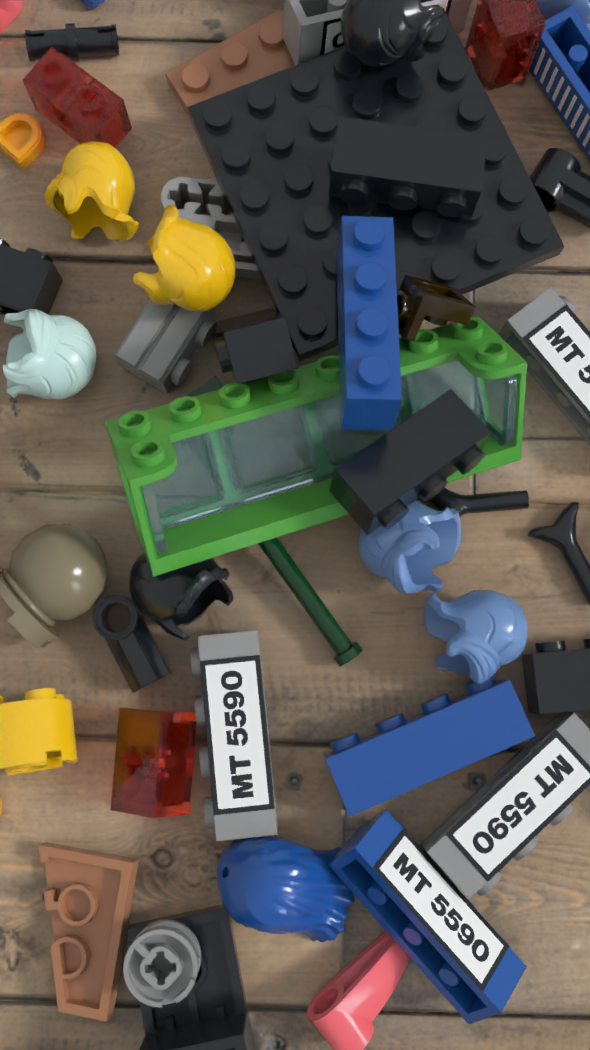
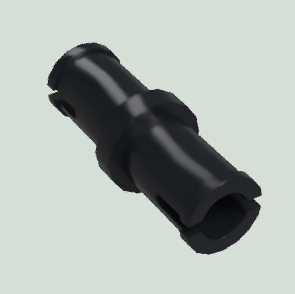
[25,23,119,63]

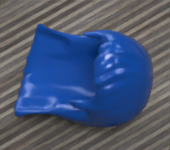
[216,836,355,942]

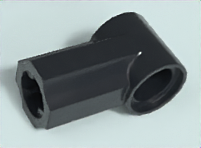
[530,148,590,228]
[93,595,172,693]

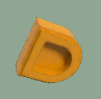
[0,113,45,171]

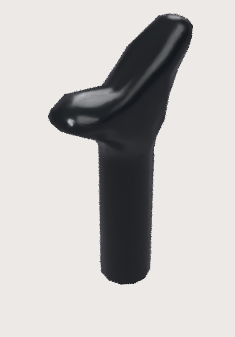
[432,488,529,517]
[528,502,590,605]

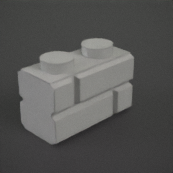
[114,300,217,394]

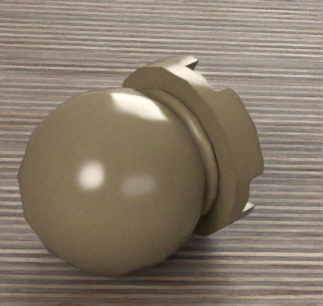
[0,524,108,649]

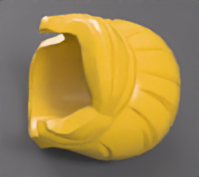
[45,141,139,242]
[133,204,236,312]

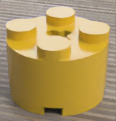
[0,688,78,776]

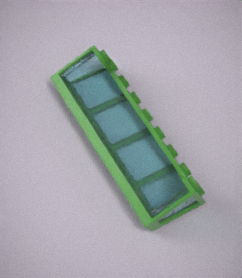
[105,316,527,577]

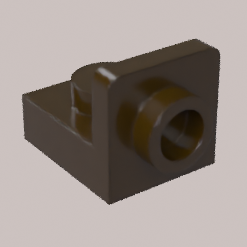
[397,275,476,341]

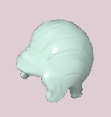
[3,309,96,399]

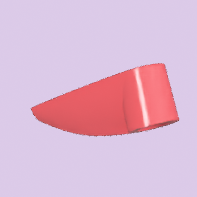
[307,931,410,1050]

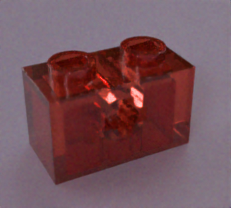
[466,0,546,91]
[22,47,132,148]
[110,708,197,818]

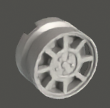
[123,919,202,1008]

